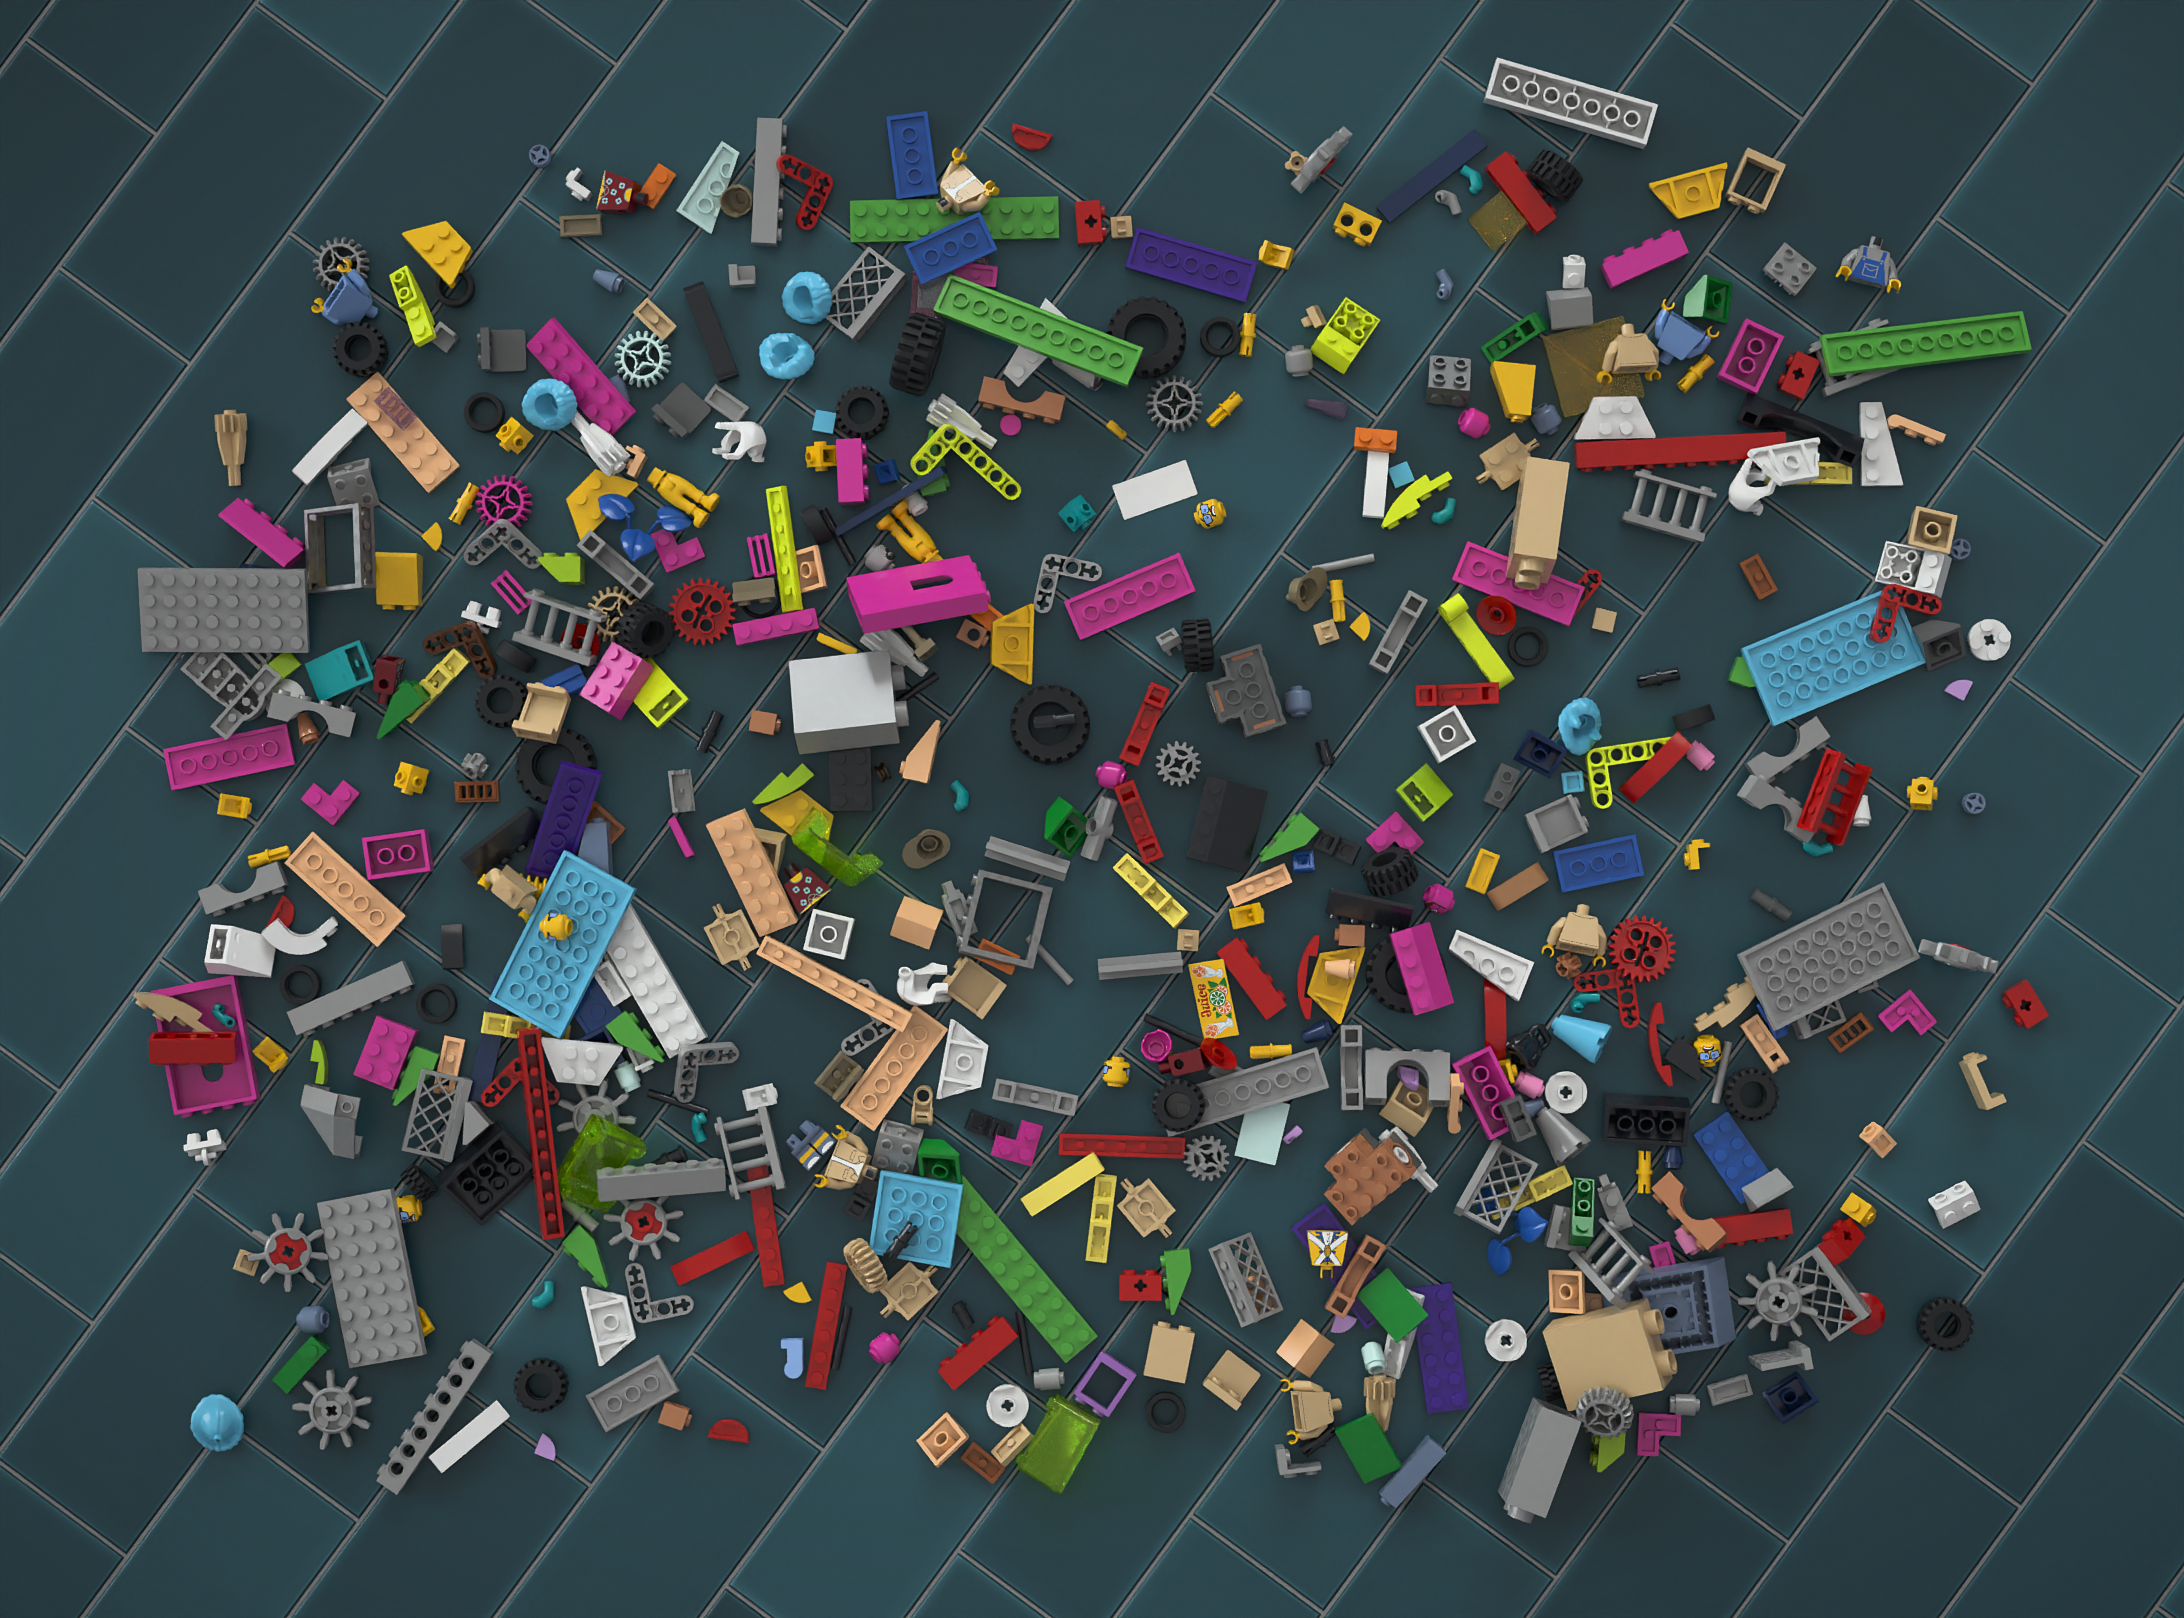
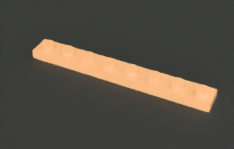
[756,935,914,1032]

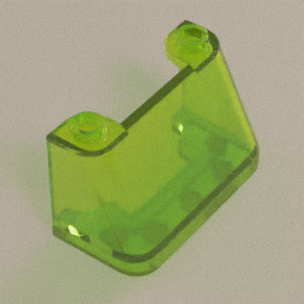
[791,807,884,887]
[557,1114,647,1214]
[1014,1393,1101,1495]

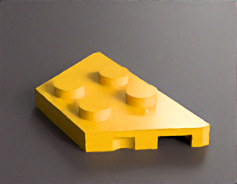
[1648,162,1727,220]
[402,221,473,289]
[566,469,639,540]
[990,604,1034,684]
[760,790,834,860]
[1307,947,1366,1024]

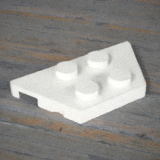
[1574,396,1656,439]
[1747,437,1820,486]
[936,1019,989,1099]
[541,1037,623,1086]
[581,1286,636,1366]

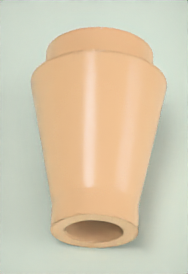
[1325,959,1356,980]

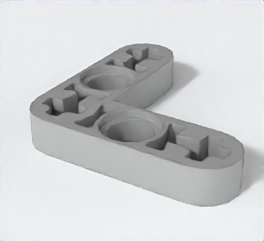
[464,519,543,569]
[1034,554,1102,614]
[841,979,894,1056]
[674,1042,739,1103]
[625,1262,694,1323]

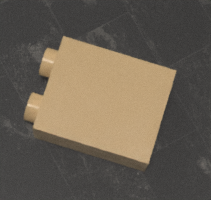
[1506,457,1570,590]
[1543,1298,1677,1411]

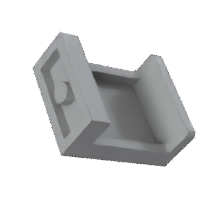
[1523,794,1590,853]

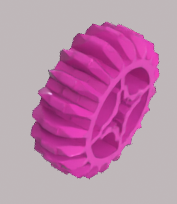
[475,475,533,531]

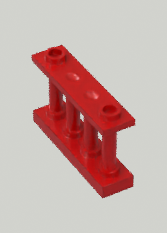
[1796,748,1873,846]

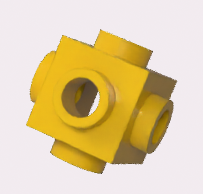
[495,417,534,455]
[805,441,837,471]
[394,762,429,796]
[1907,777,1938,811]

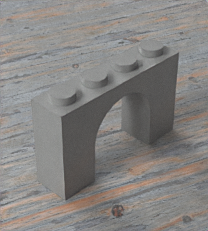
[1364,1048,1450,1107]

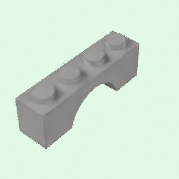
[577,530,656,601]
[1368,590,1428,675]
[267,689,356,737]
[1744,716,1830,783]
[1737,775,1814,844]
[198,862,289,917]
[1340,1025,1363,1110]

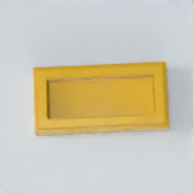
[817,633,859,654]
[1465,848,1500,895]

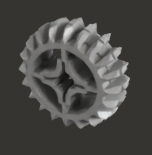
[313,237,370,292]
[1146,375,1203,432]
[1576,1385,1634,1439]

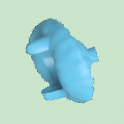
[781,271,832,324]
[759,333,815,379]
[521,378,578,431]
[1558,697,1602,756]
[190,1394,244,1452]

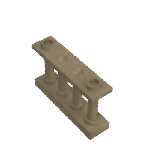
[901,625,938,663]

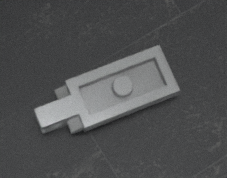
[941,880,978,938]
[1597,1174,1633,1231]

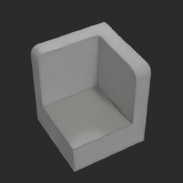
[728,264,757,288]
[432,322,460,354]

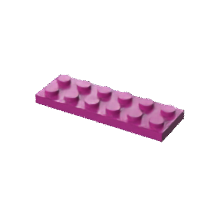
[526,317,636,436]
[1452,541,1585,627]
[1064,553,1196,640]
[163,724,296,791]

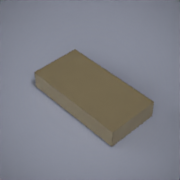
[559,214,603,238]

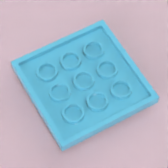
[869,1170,964,1268]

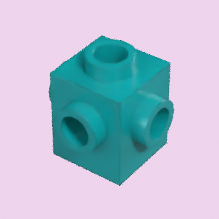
[1058,495,1096,532]

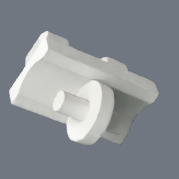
[461,601,502,635]
[183,1129,227,1166]

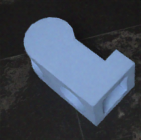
[781,1338,804,1379]

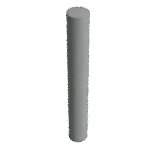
[1312,553,1375,572]
[1025,934,1074,985]
[1711,1041,1732,1104]

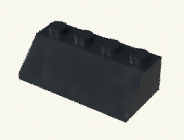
[459,806,541,878]
[1325,888,1415,932]
[1602,1093,1691,1147]

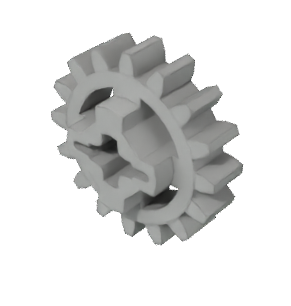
[1155,741,1201,787]
[1183,1136,1229,1181]

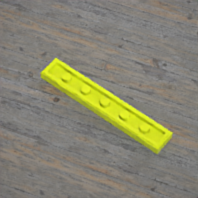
[766,486,803,613]

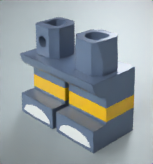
[786,1120,837,1171]

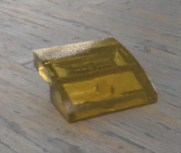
[1468,191,1528,252]

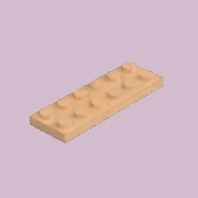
[346,372,461,494]
[706,808,798,937]
[285,832,407,947]
[840,1006,949,1131]

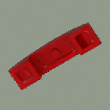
[1119,682,1170,767]
[1415,682,1500,707]
[1619,731,1693,804]
[1114,779,1164,864]
[1297,935,1320,1019]
[1483,980,1506,1061]
[1647,1002,1673,1086]
[670,1231,755,1285]

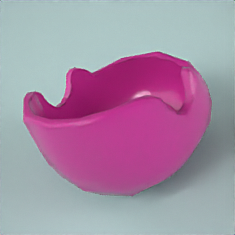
[1141,1029,1173,1063]

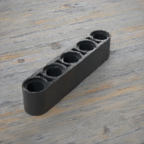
[683,281,739,383]

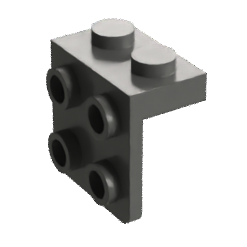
[477,327,527,373]
[1425,355,1471,407]
[652,383,711,440]

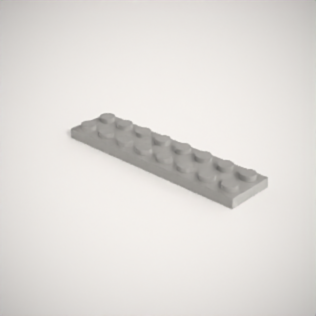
[1166,1047,1329,1137]

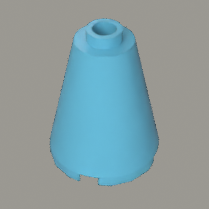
[1551,1015,1612,1064]

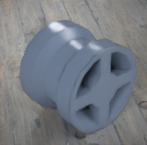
[529,144,552,168]
[1948,539,1971,561]
[1961,793,1986,814]

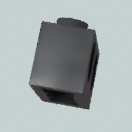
[1482,763,1521,810]
[1498,1095,1537,1142]

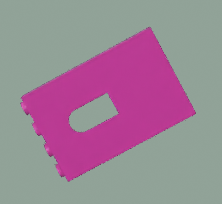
[846,555,991,634]
[151,975,261,1118]

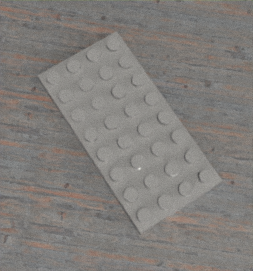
[138,568,310,653]
[1737,882,1920,1031]
[317,1188,427,1368]

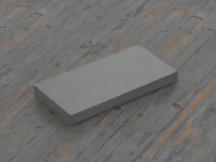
[586,1354,680,1432]

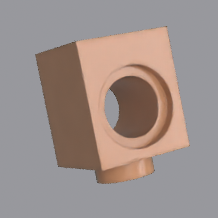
[956,619,990,650]
[749,710,781,736]
[1334,924,1365,947]
[658,1400,692,1431]

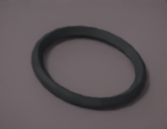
[741,576,781,618]

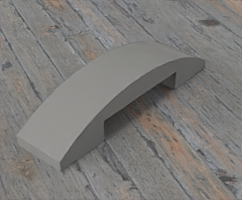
[992,1078,1078,1116]

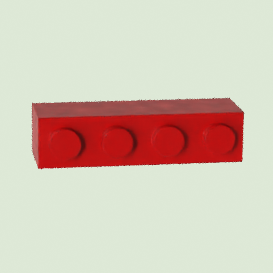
[1485,152,1557,236]
[1216,938,1287,1020]
[149,1032,238,1066]
[1703,1207,1793,1249]
[938,1315,1019,1390]

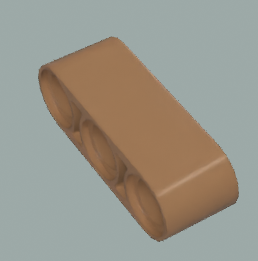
[1486,862,1549,911]

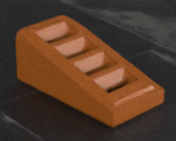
[455,781,499,803]
[1827,1010,1874,1054]

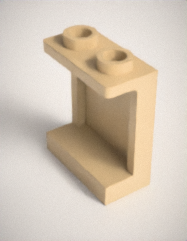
[512,682,571,744]
[942,956,1007,1019]
[1958,1052,2007,1110]
[1143,1321,1195,1384]

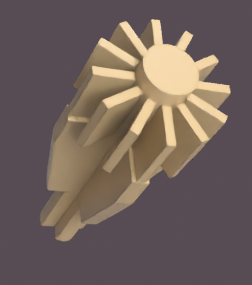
[214,410,247,486]
[1364,1373,1396,1433]

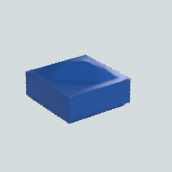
[874,459,900,485]
[1292,850,1315,873]

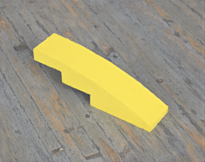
[1764,462,1852,485]
[407,647,471,724]
[1113,853,1189,929]
[481,1012,571,1040]
[1021,1152,1105,1216]
[1492,1165,1573,1220]
[1086,1174,1117,1263]

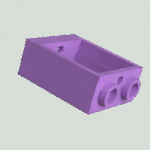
[1073,1350,1137,1417]

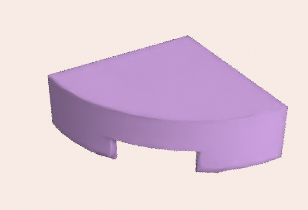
[1944,680,1973,701]
[1397,1066,1419,1091]
[1282,1125,1302,1144]
[1330,1315,1357,1333]
[534,1433,556,1461]

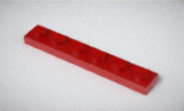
[1059,1133,1185,1159]
[747,1165,785,1287]
[805,1261,848,1390]

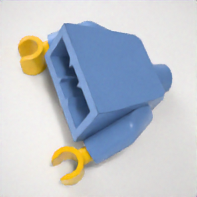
[311,258,378,325]
[1655,299,1719,365]

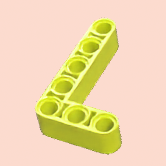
[910,423,1021,500]
[1437,593,1515,690]
[1585,737,1671,809]

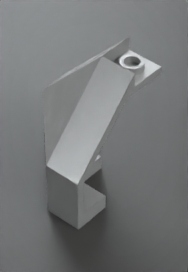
[300,1083,363,1159]

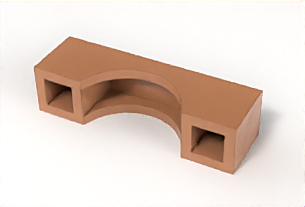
[978,376,1066,425]
[1651,1171,1729,1253]
[1324,1233,1386,1319]

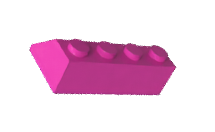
[218,498,306,569]
[1389,922,1454,1015]
[1450,1046,1515,1140]

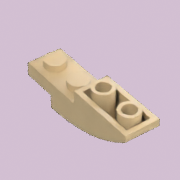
[1693,976,1756,1032]
[133,992,213,1032]

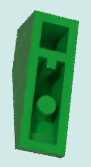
[1481,311,1549,365]
[376,679,431,740]
[272,1334,331,1394]

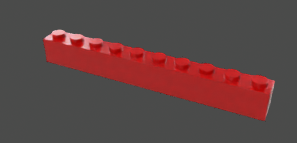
[1574,432,1786,472]
[516,1026,565,1240]

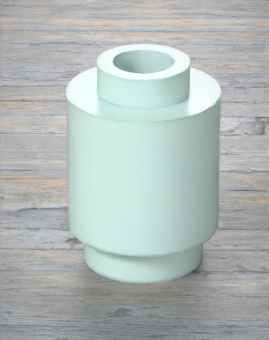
[614,1060,641,1093]
[1361,1342,1386,1375]

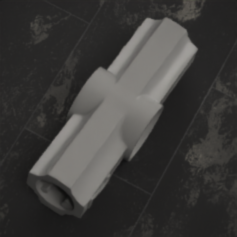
[1080,796,1119,861]

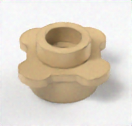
[1285,151,1308,176]

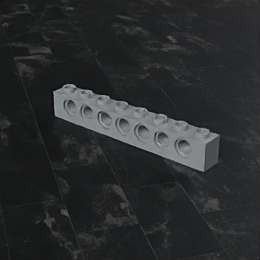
[376,1339,495,1495]

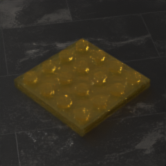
[1542,316,1645,419]

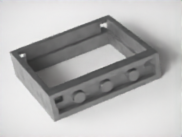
[304,503,377,594]
[956,869,1053,971]

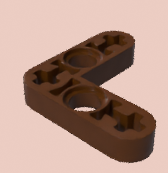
[423,621,498,679]

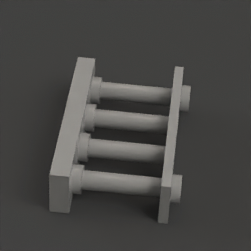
[1806,318,1902,398]
[1620,469,1717,544]
[512,589,608,666]
[714,1106,787,1201]
[1568,1218,1655,1310]

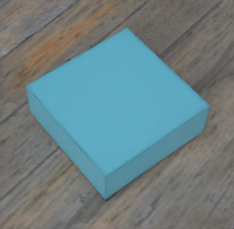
[812,410,836,435]
[1388,461,1415,489]
[1561,771,1585,794]

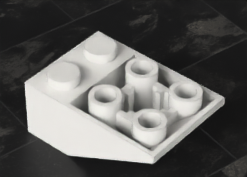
[1875,541,1952,599]
[204,924,276,978]

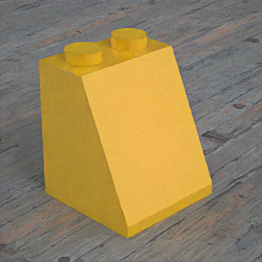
[1490,361,1536,423]
[375,552,423,611]

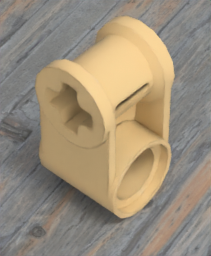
[911,1085,933,1126]

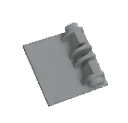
[1762,242,1817,296]

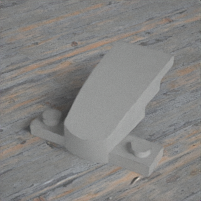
[180,652,283,740]

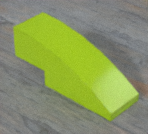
[752,763,816,805]

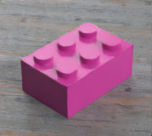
[1716,318,1784,395]
[836,438,870,506]
[579,642,654,720]
[362,829,434,880]
[353,1015,419,1090]

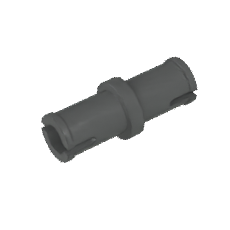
[1750,888,1792,922]

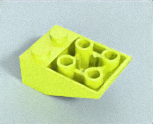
[1310,297,1380,374]
[633,657,690,729]

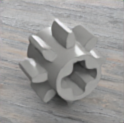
[461,753,489,778]

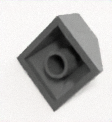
[1912,619,1967,672]

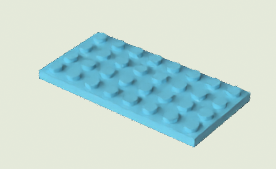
[1740,588,1926,726]
[489,850,637,1039]

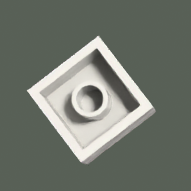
[1417,705,1476,763]
[803,909,855,960]

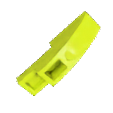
[389,265,437,347]
[1381,471,1452,530]

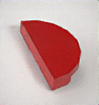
[1012,123,1053,151]
[266,895,295,929]
[707,1419,749,1443]

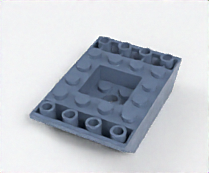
[1601,1256,1736,1354]

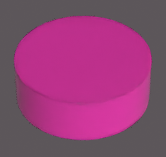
[1000,414,1021,436]

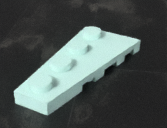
[676,141,739,234]

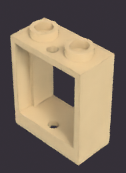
[1724,148,1786,214]

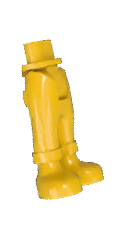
[647,467,720,528]
[876,500,944,564]

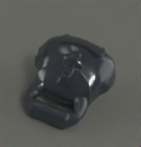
[1505,1024,1552,1071]

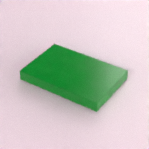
[1356,1267,1429,1344]
[1335,1412,1402,1484]

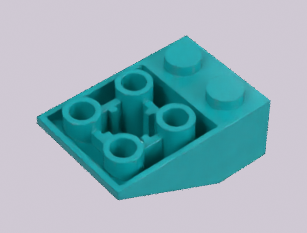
[305,640,375,702]

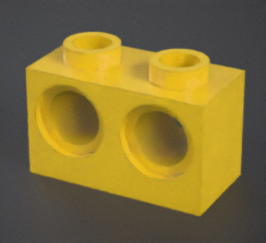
[1332,202,1382,247]

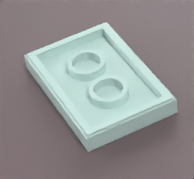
[1234,1102,1290,1165]

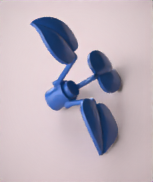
[598,494,692,562]
[1475,1180,1549,1276]

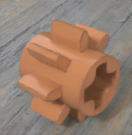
[1555,952,1582,980]

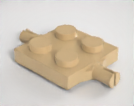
[1476,432,1540,491]
[704,903,760,971]
[1117,1178,1176,1238]
[880,1261,939,1320]

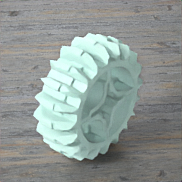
[615,331,671,388]

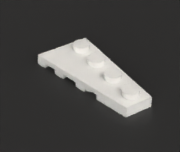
[1003,298,1066,388]
[1859,402,1903,486]
[1448,930,1534,1002]

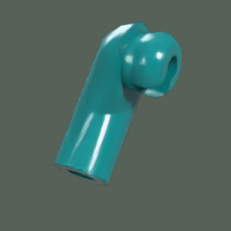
[1460,165,1483,194]
[1431,498,1456,525]
[950,780,969,812]
[1802,838,1833,857]
[1571,992,1600,1013]
[212,1003,235,1028]
[692,1112,707,1143]
[532,1281,555,1309]

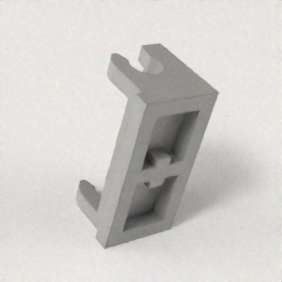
[668,769,696,813]

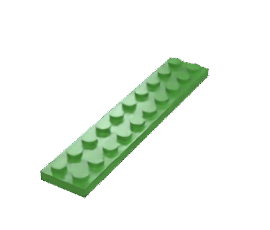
[850,196,1059,243]
[933,274,1143,387]
[1819,311,2032,377]
[957,1175,1098,1363]

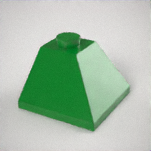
[1683,275,1732,324]
[1044,796,1088,858]
[918,1138,963,1184]

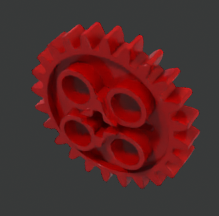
[668,578,737,646]
[1607,915,1676,984]

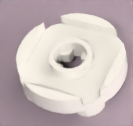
[1967,619,2011,661]
[1544,1071,1587,1113]
[1484,1319,1527,1362]
[987,1384,1029,1427]

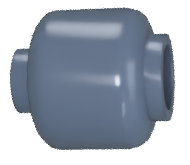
[1531,403,1562,435]
[1284,686,1312,717]
[296,1306,330,1334]

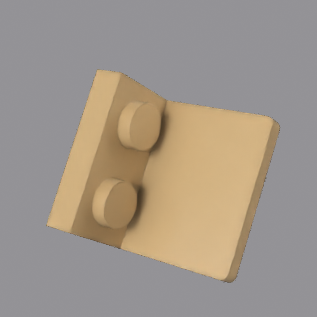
[1202,1350,1260,1411]

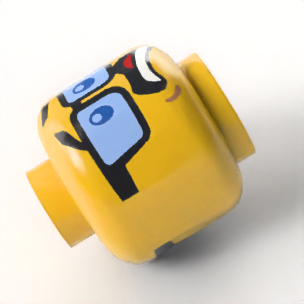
[1194,499,1226,529]
[540,913,573,941]
[1693,1034,1722,1067]
[1102,1056,1131,1087]
[396,1195,423,1223]

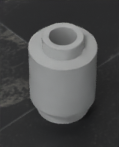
[1034,1368,1065,1390]
[1669,1394,1700,1416]

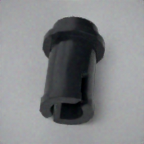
[1315,739,1336,767]
[951,1301,975,1329]

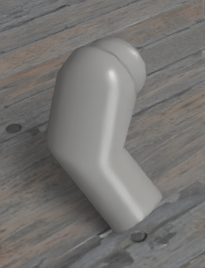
[1435,190,1462,216]

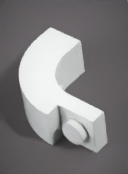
[261,916,338,955]

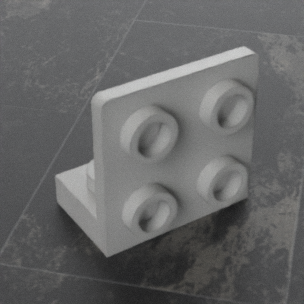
[327,458,380,507]
[871,1119,924,1175]
[1544,1204,1587,1254]
[1275,1444,1322,1478]

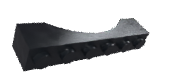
[1736,392,1865,468]

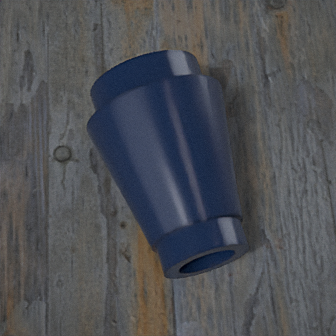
[1302,1020,1334,1044]
[1662,1145,1683,1170]

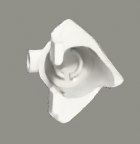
[712,422,767,462]
[1729,458,1777,516]
[897,962,951,1006]

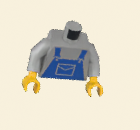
[1836,236,1901,293]

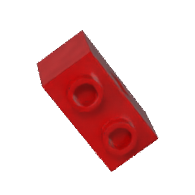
[1075,200,1107,247]
[1776,351,1820,401]
[2001,979,2049,1029]
[1818,1217,1866,1266]
[1119,1270,1162,1301]

